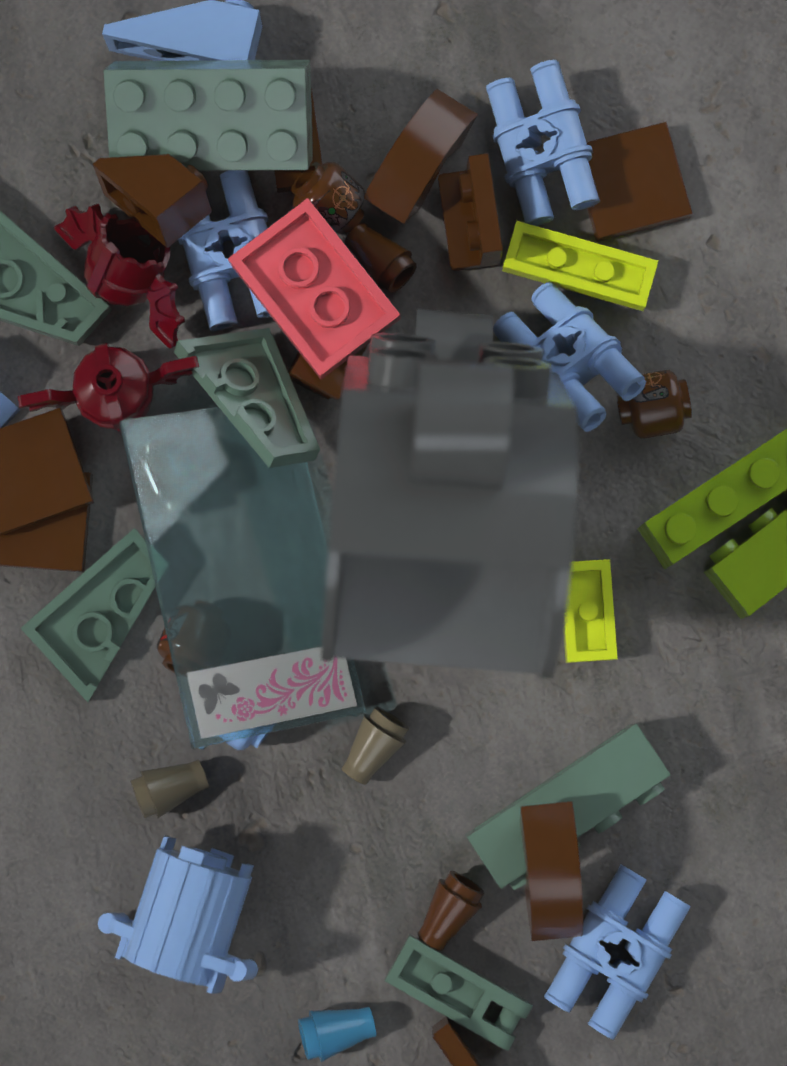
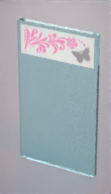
[119,407,366,750]

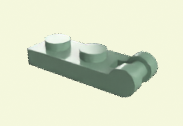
[385,934,534,1051]

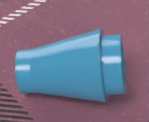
[298,1006,376,1062]

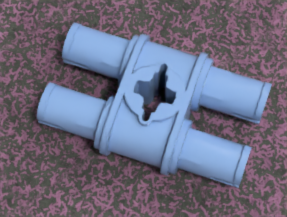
[486,60,600,226]
[178,170,271,331]
[493,282,646,432]
[544,864,691,1040]

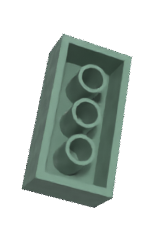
[103,60,313,170]

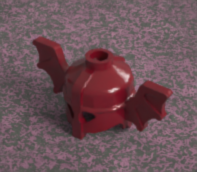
[55,203,185,349]
[17,343,199,435]

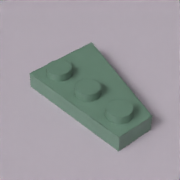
[174,328,320,468]
[21,528,168,702]

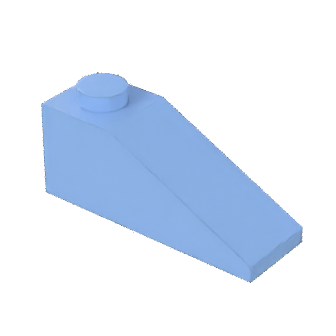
[102,0,262,61]

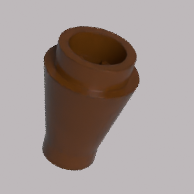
[345,222,417,293]
[417,871,485,951]

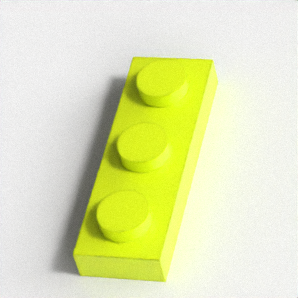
[502,220,658,311]

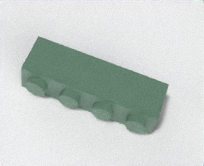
[465,724,671,890]

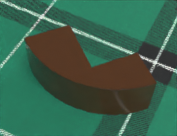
[364,89,478,224]
[520,801,583,941]

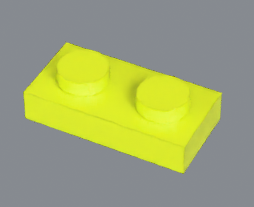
[563,559,618,663]

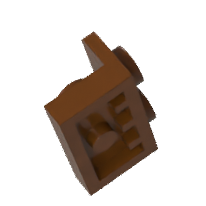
[438,153,503,271]

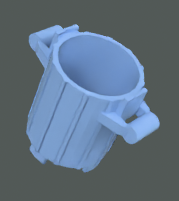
[98,836,258,994]

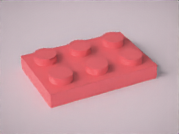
[228,198,401,380]

